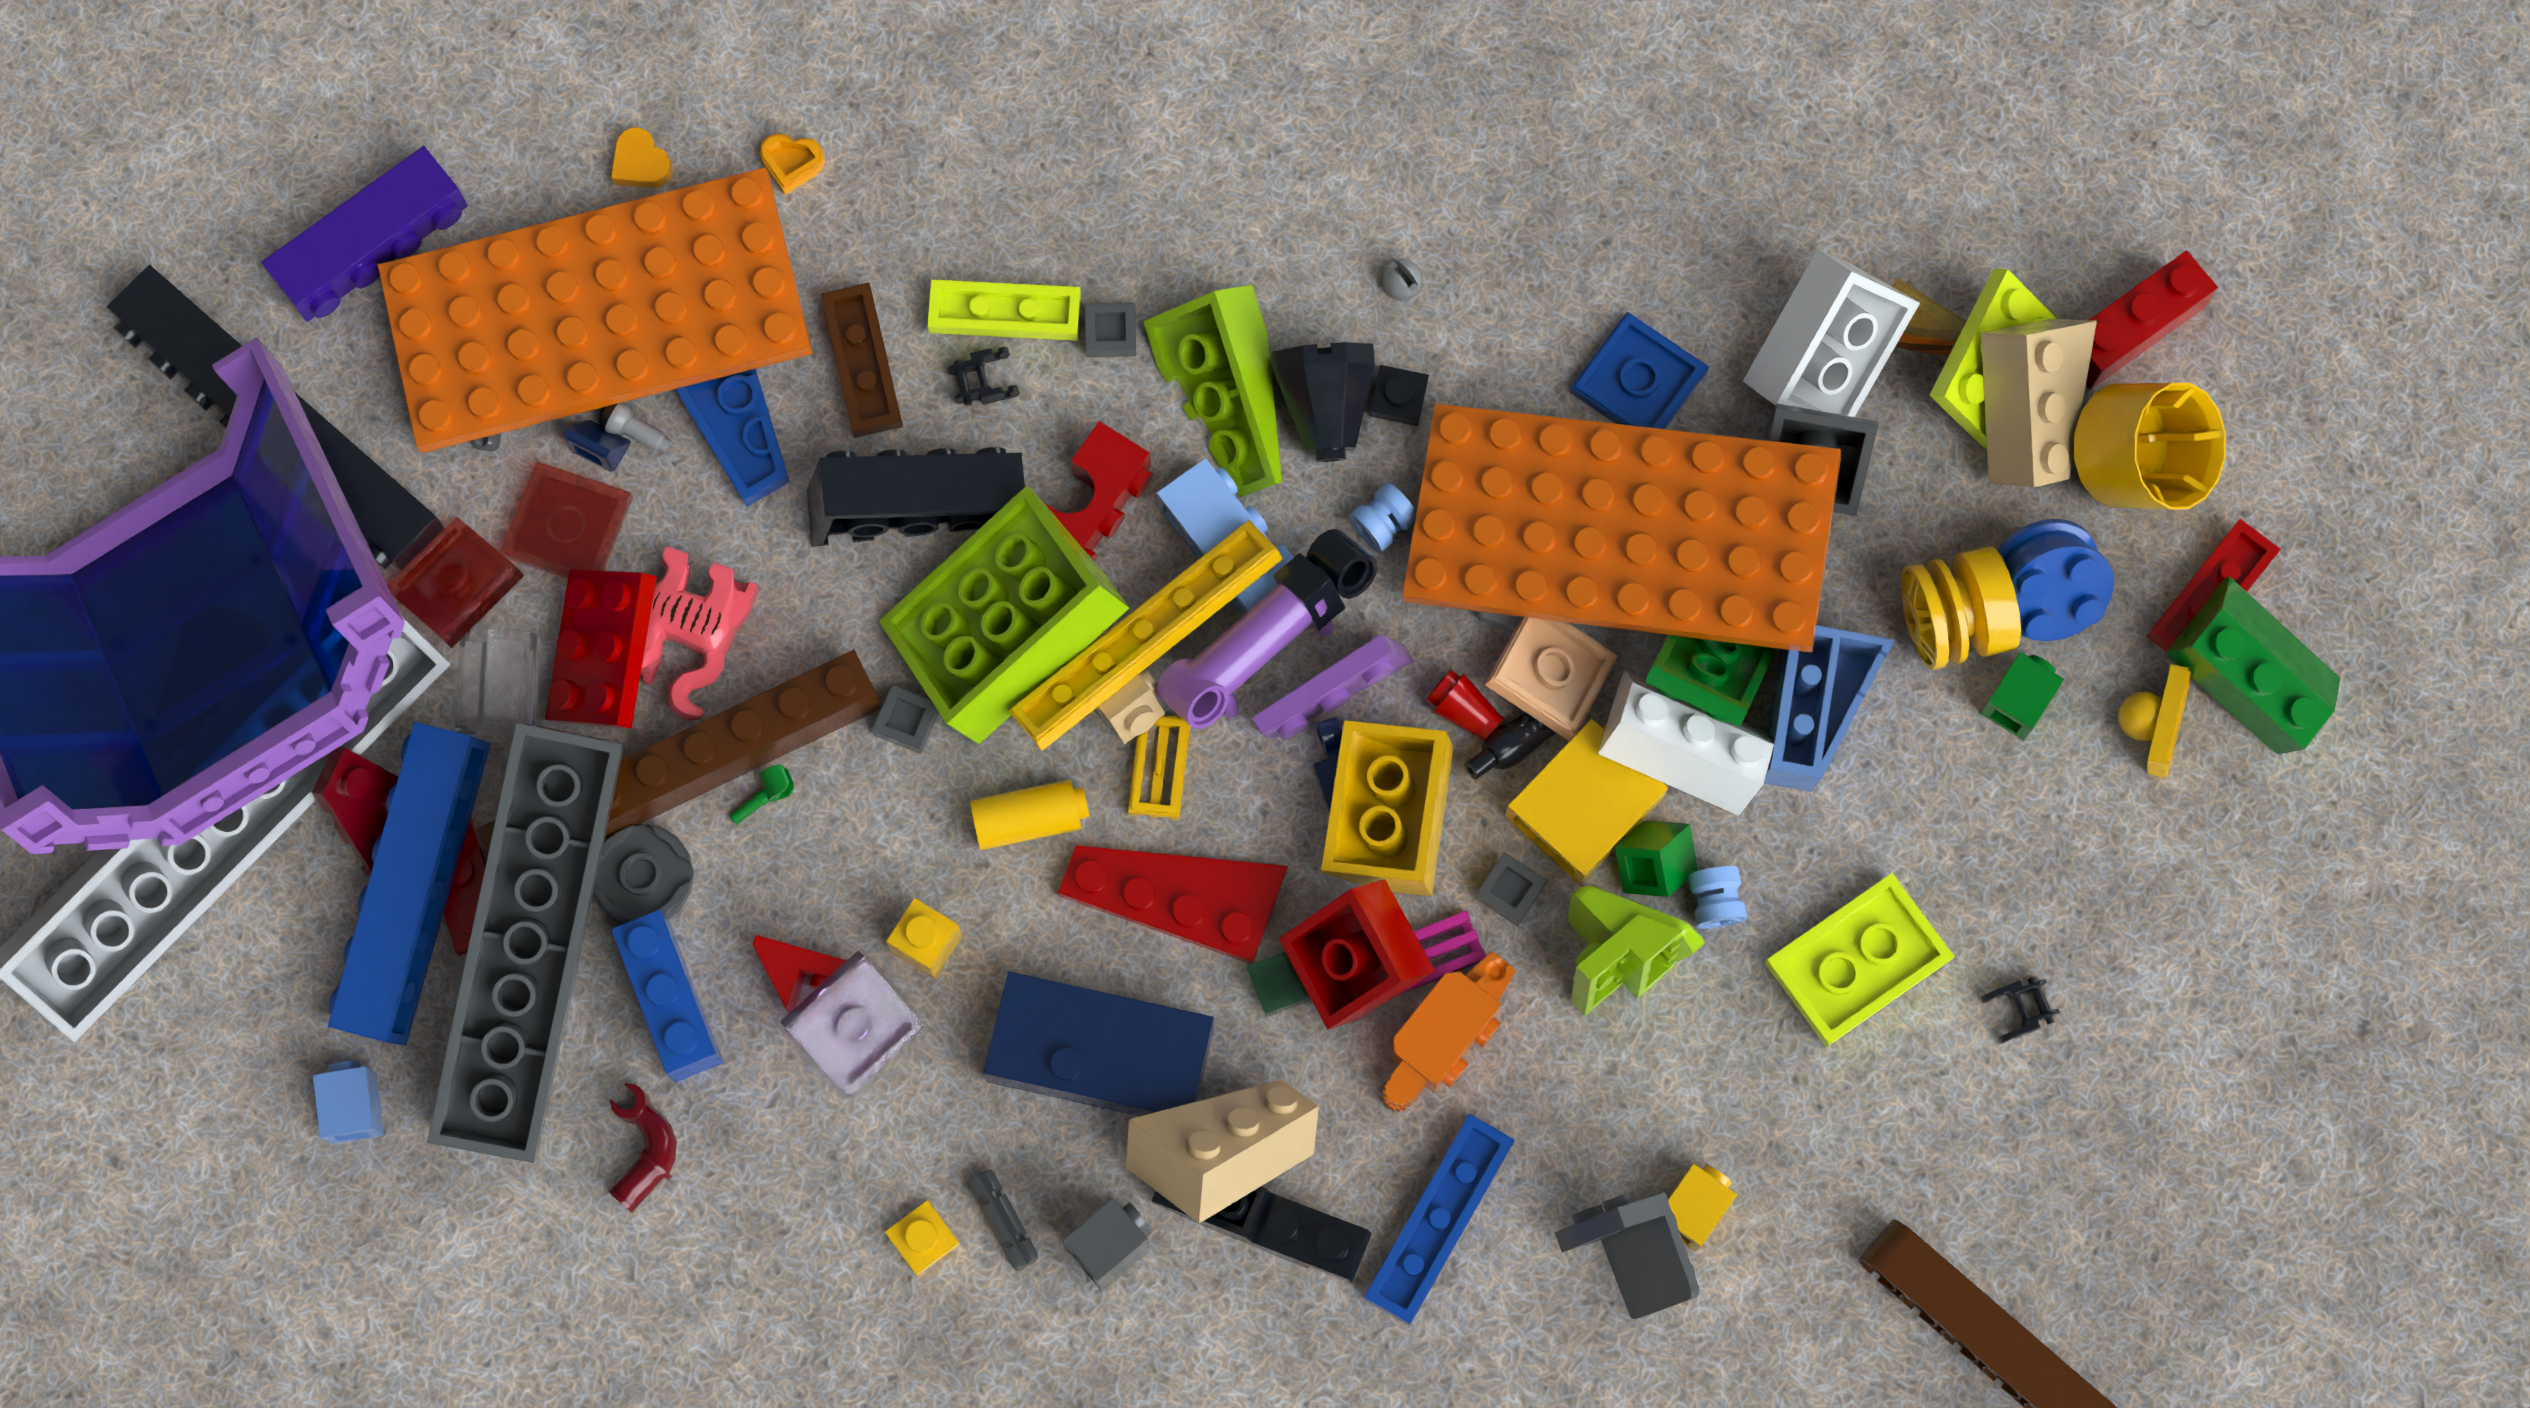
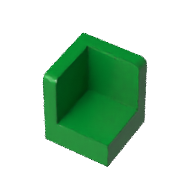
[1615,821,1697,897]

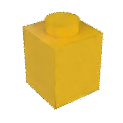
[886,898,963,979]
[1668,1164,1737,1252]

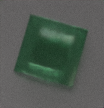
[1247,952,1311,1018]

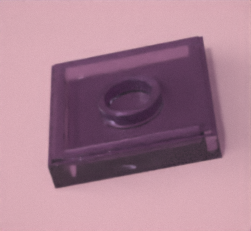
[780,950,926,1098]

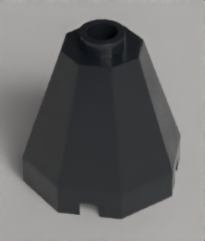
[1272,342,1375,462]

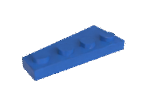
[674,369,790,507]

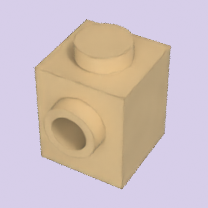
[1095,669,1165,744]

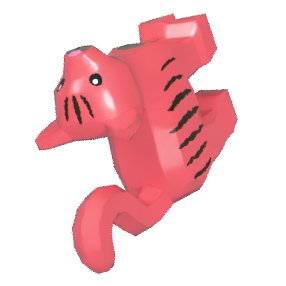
[641,546,759,721]

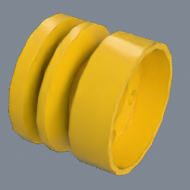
[1901,545,2021,670]

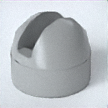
[1382,259,1422,301]

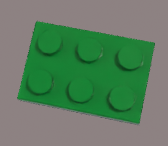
[1645,635,1777,727]

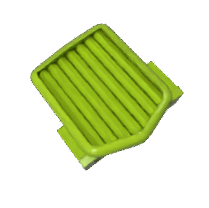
[1568,886,1705,1016]

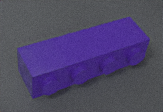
[261,145,468,322]

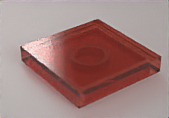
[499,461,633,579]
[387,517,524,648]

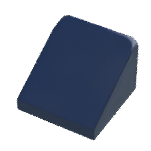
[563,420,631,472]

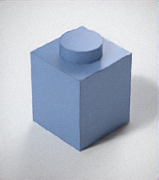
[313,1061,384,1144]

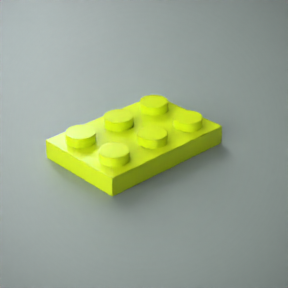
[1929,269,2057,449]
[1764,873,1955,1048]

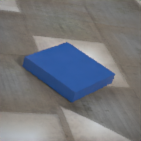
[1569,311,1709,429]

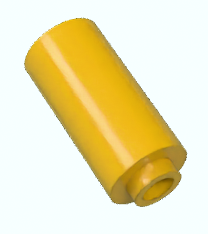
[970,779,1090,851]

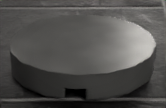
[593,824,694,924]

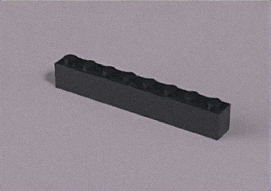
[106,264,446,574]

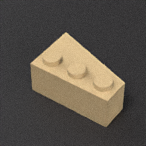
[1981,319,2097,487]
[1126,1079,1319,1223]

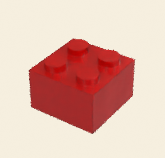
[1278,879,1435,1030]

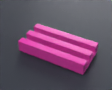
[1394,910,1486,998]

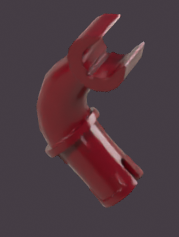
[608,1083,677,1213]

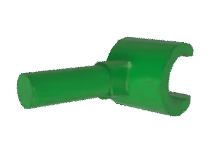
[729,764,794,825]

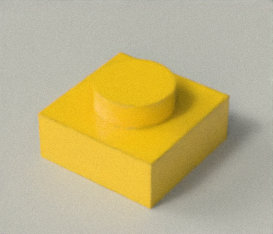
[885,1200,960,1276]

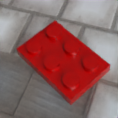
[545,569,657,729]

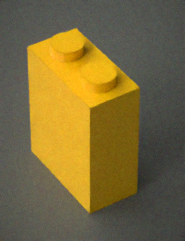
[1505,719,1668,886]

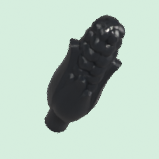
[1464,712,1556,780]

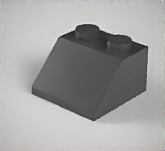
[1764,403,1878,516]

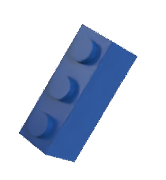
[611,909,724,1083]

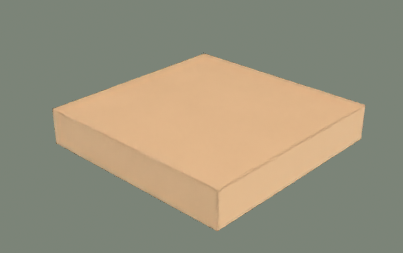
[1485,617,1618,741]

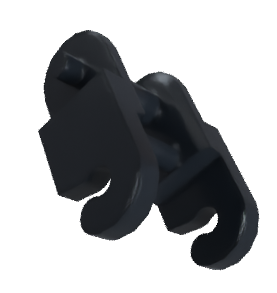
[947,346,1020,406]
[1981,977,2060,1044]

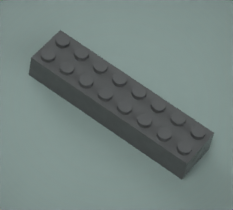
[427,722,625,1163]

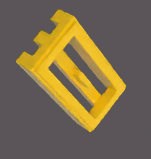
[1128,715,1191,821]

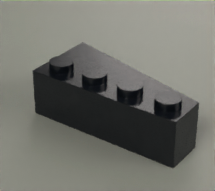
[807,447,1025,547]

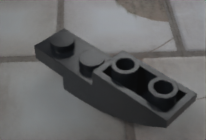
[1152,1186,1372,1283]

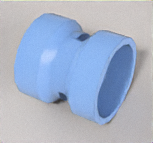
[1348,482,1417,553]
[1688,866,1748,929]

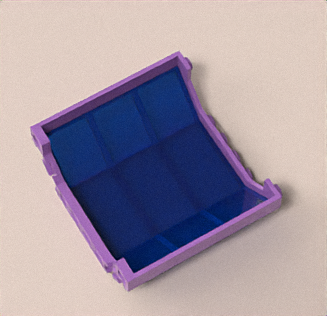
[0,337,405,854]

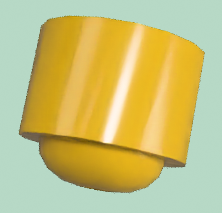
[2074,383,2226,509]

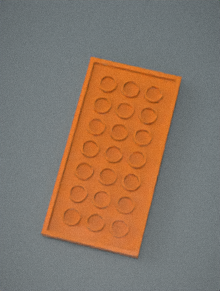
[378,167,813,453]
[1402,403,1841,653]

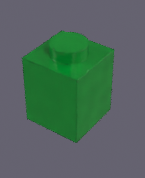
[1980,652,2064,741]

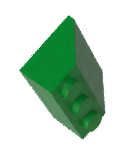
[2165,577,2341,754]

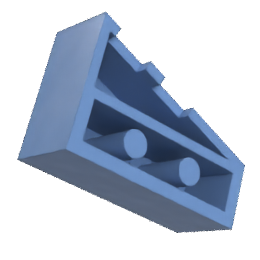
[1764,625,1895,792]

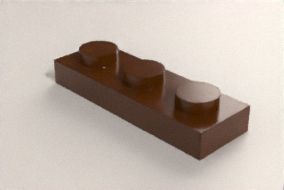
[821,282,903,438]

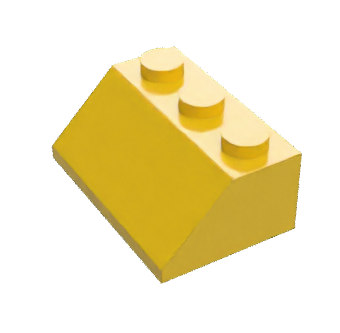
[1321,720,1454,897]

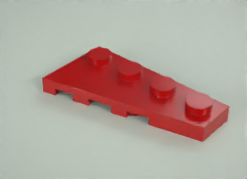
[1058,845,1288,965]

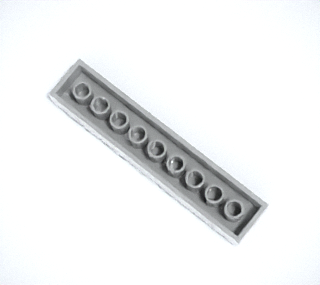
[0,618,451,1043]

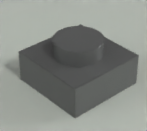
[1085,302,1136,358]
[872,685,939,754]
[1475,852,1547,926]

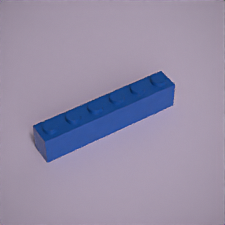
[328,722,491,1046]

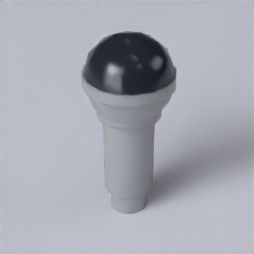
[599,402,672,453]

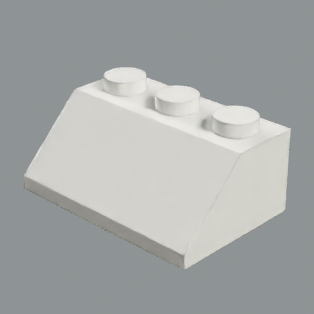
[1743,249,1920,417]
[1598,670,1774,816]

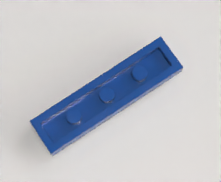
[1364,1114,1515,1326]

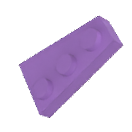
[1252,634,1414,740]

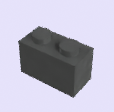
[1063,1198,1151,1291]

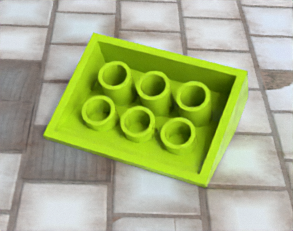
[879,486,1129,744]

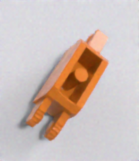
[1382,951,1516,1112]

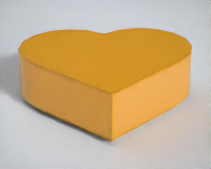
[611,127,673,188]
[760,134,825,195]

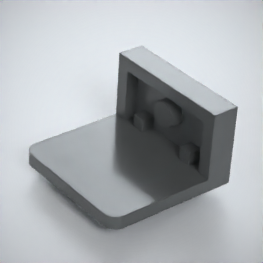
[1555,1192,1699,1319]

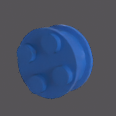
[1997,519,2114,641]

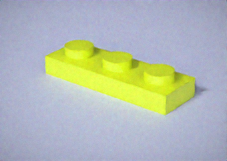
[927,279,1081,341]

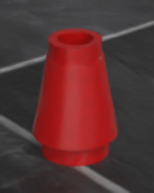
[1425,669,1504,741]

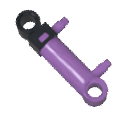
[1157,529,1378,729]

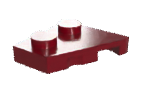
[312,747,398,877]

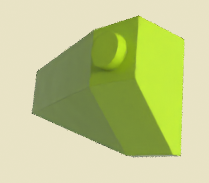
[1143,284,1282,498]

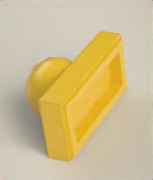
[2118,664,2191,779]

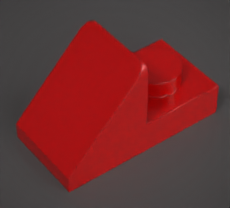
[752,935,861,1017]

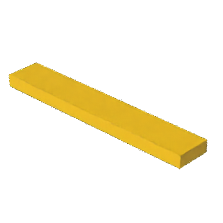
[1008,520,1283,751]

